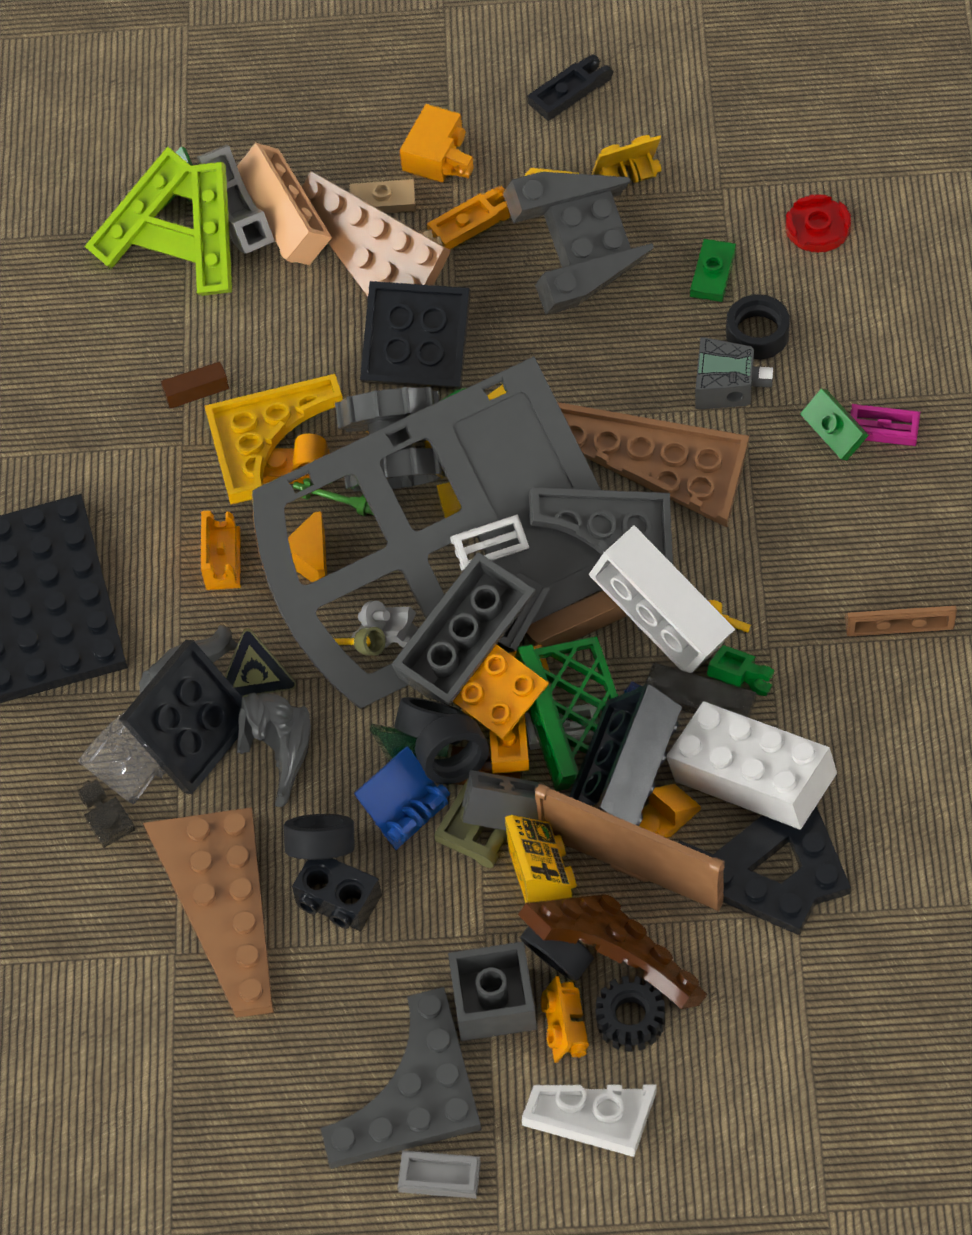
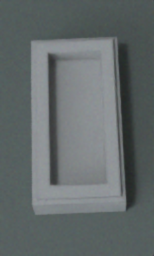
[398,1150,481,1199]

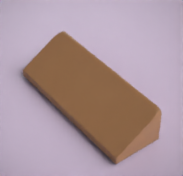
[525,591,628,647]
[845,605,957,637]

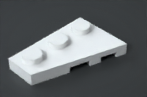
[522,1085,657,1157]

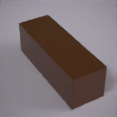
[161,361,229,409]

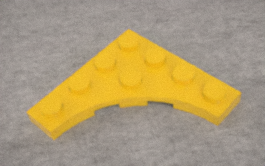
[204,374,343,505]

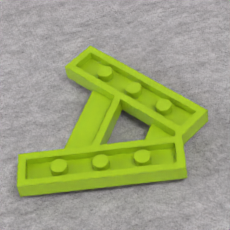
[84,146,232,296]

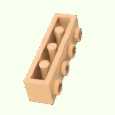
[237,143,332,265]

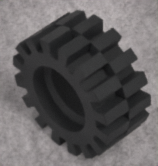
[595,976,665,1052]

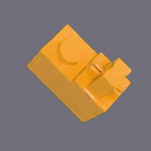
[400,104,474,183]

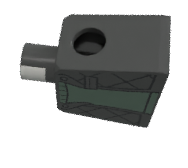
[695,337,773,410]

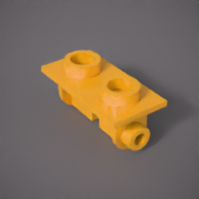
[540,976,589,1063]

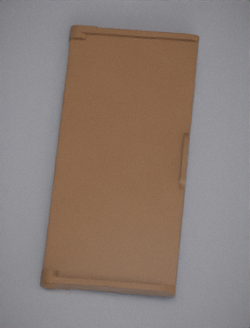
[535,783,725,912]

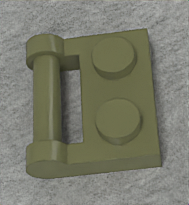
[434,778,507,868]

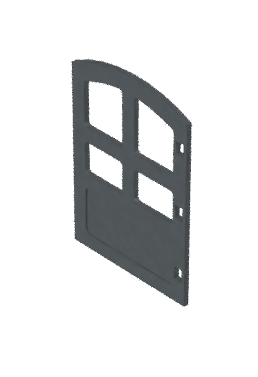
[252,356,602,709]

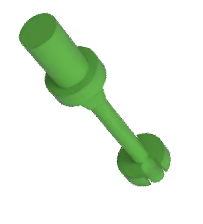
[293,478,373,516]

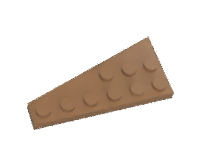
[557,402,749,527]
[143,807,274,1018]

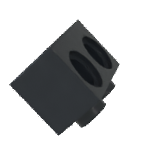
[292,858,382,931]

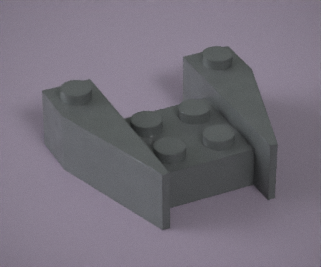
[503,172,654,315]

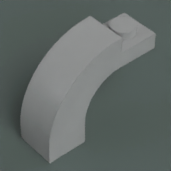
[197,145,275,254]

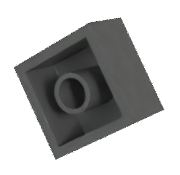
[448,941,537,1041]

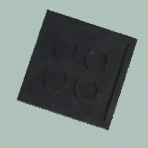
[360,281,471,389]
[119,640,242,794]

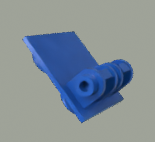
[354,746,450,850]

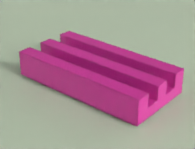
[850,404,921,446]

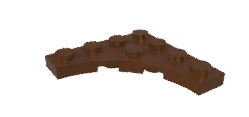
[518,894,708,1009]

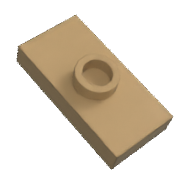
[349,179,416,213]

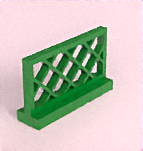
[515,636,618,792]

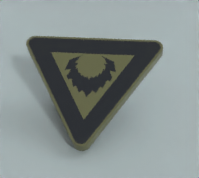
[225,628,296,697]

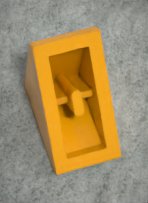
[288,511,327,582]

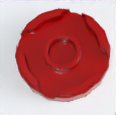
[786,195,851,252]

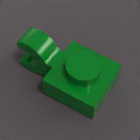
[707,645,775,696]

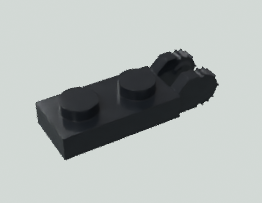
[527,54,614,121]

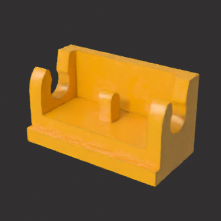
[201,511,241,590]

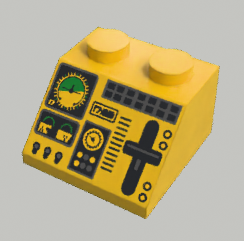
[505,815,577,903]

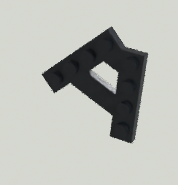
[678,806,851,935]

